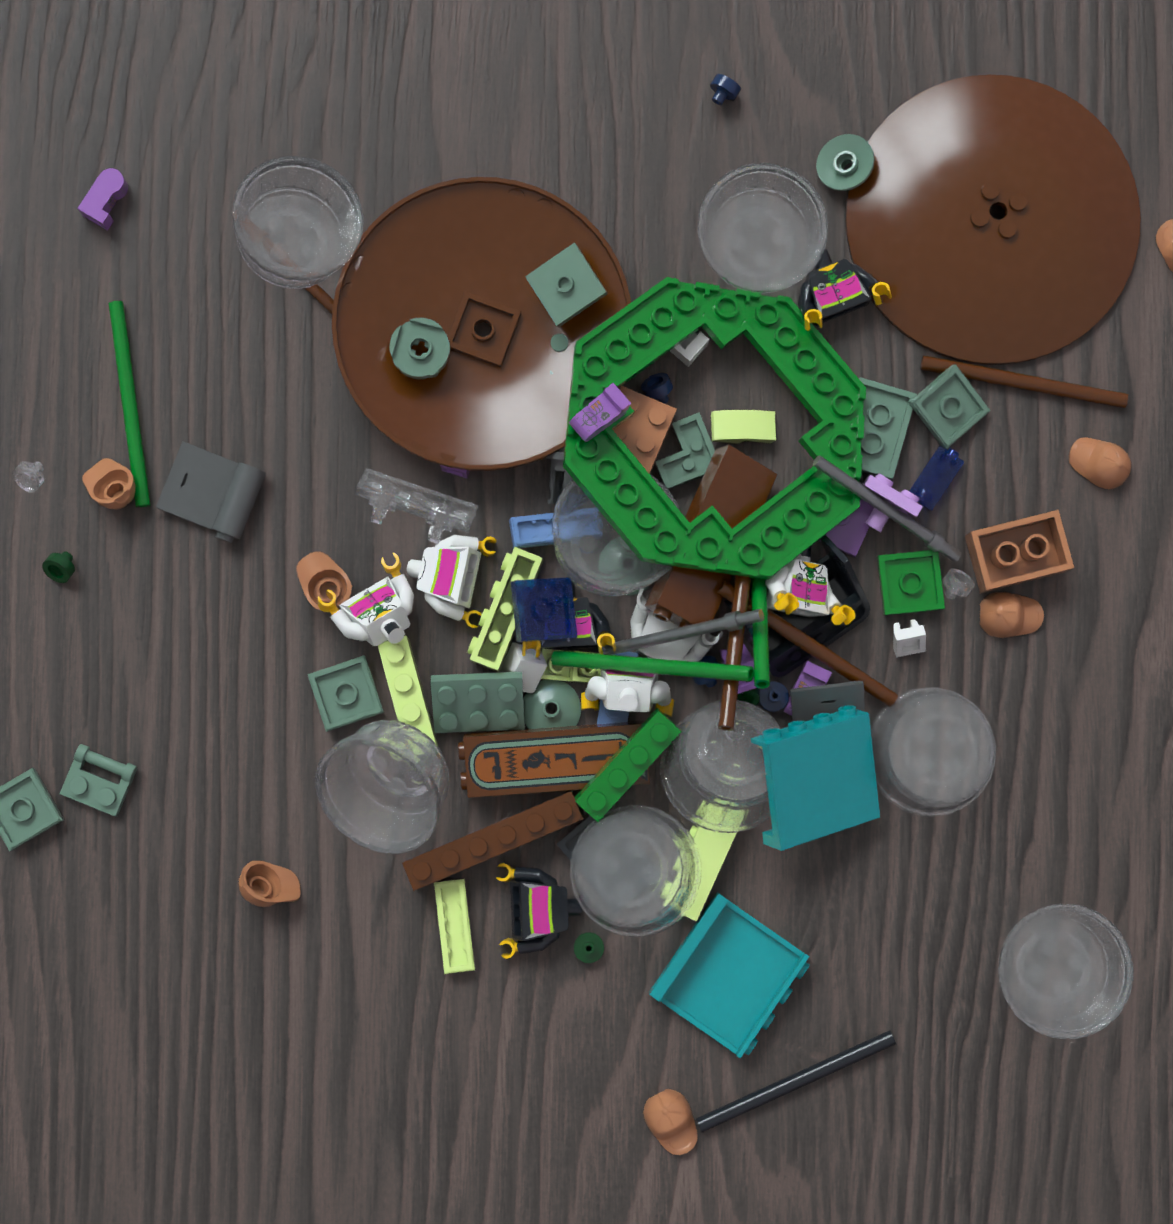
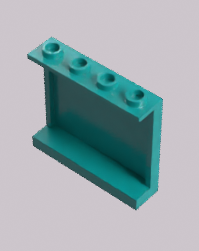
[751,705,880,851]
[648,893,810,1058]

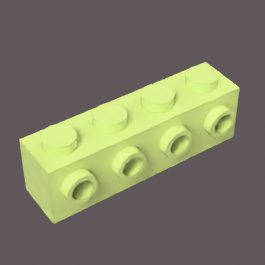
[467,547,543,672]

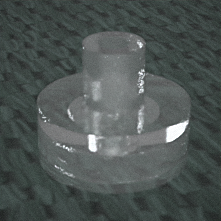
[12,461,45,492]
[943,568,975,600]

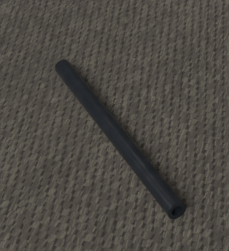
[696,1030,896,1133]

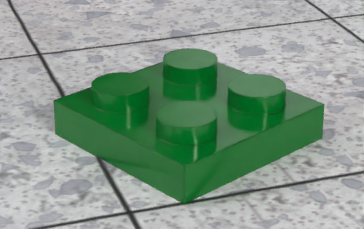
[877,550,945,616]

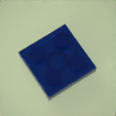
[510,577,578,643]

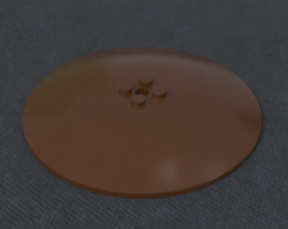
[845,74,1141,365]
[332,177,631,471]

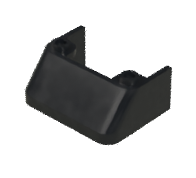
[724,535,870,677]

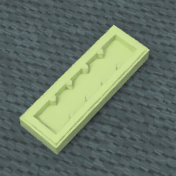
[434,879,475,974]

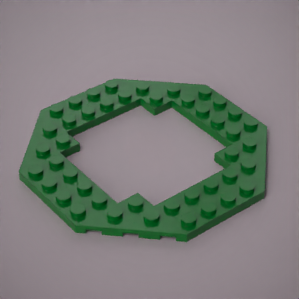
[563,277,866,580]

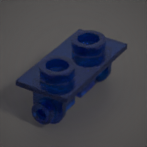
[909,446,964,511]

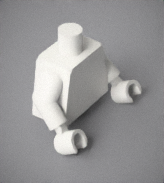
[630,587,723,662]

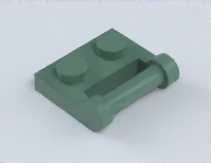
[60,744,137,817]

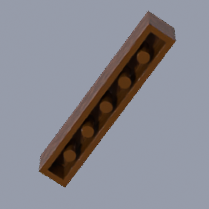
[402,791,583,891]

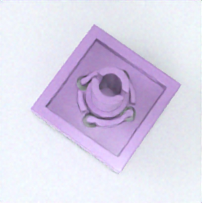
[863,473,923,533]

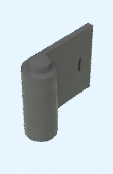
[156,441,266,543]
[790,680,865,722]

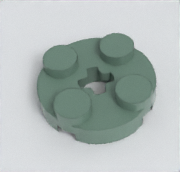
[389,318,450,379]

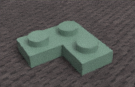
[655,412,715,491]

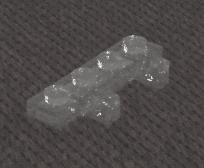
[355,468,479,544]

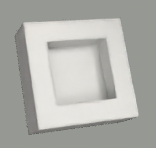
[893,619,926,658]

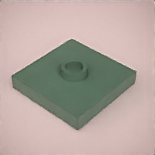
[525,243,608,327]
[908,364,991,449]
[307,655,384,732]
[0,768,64,851]

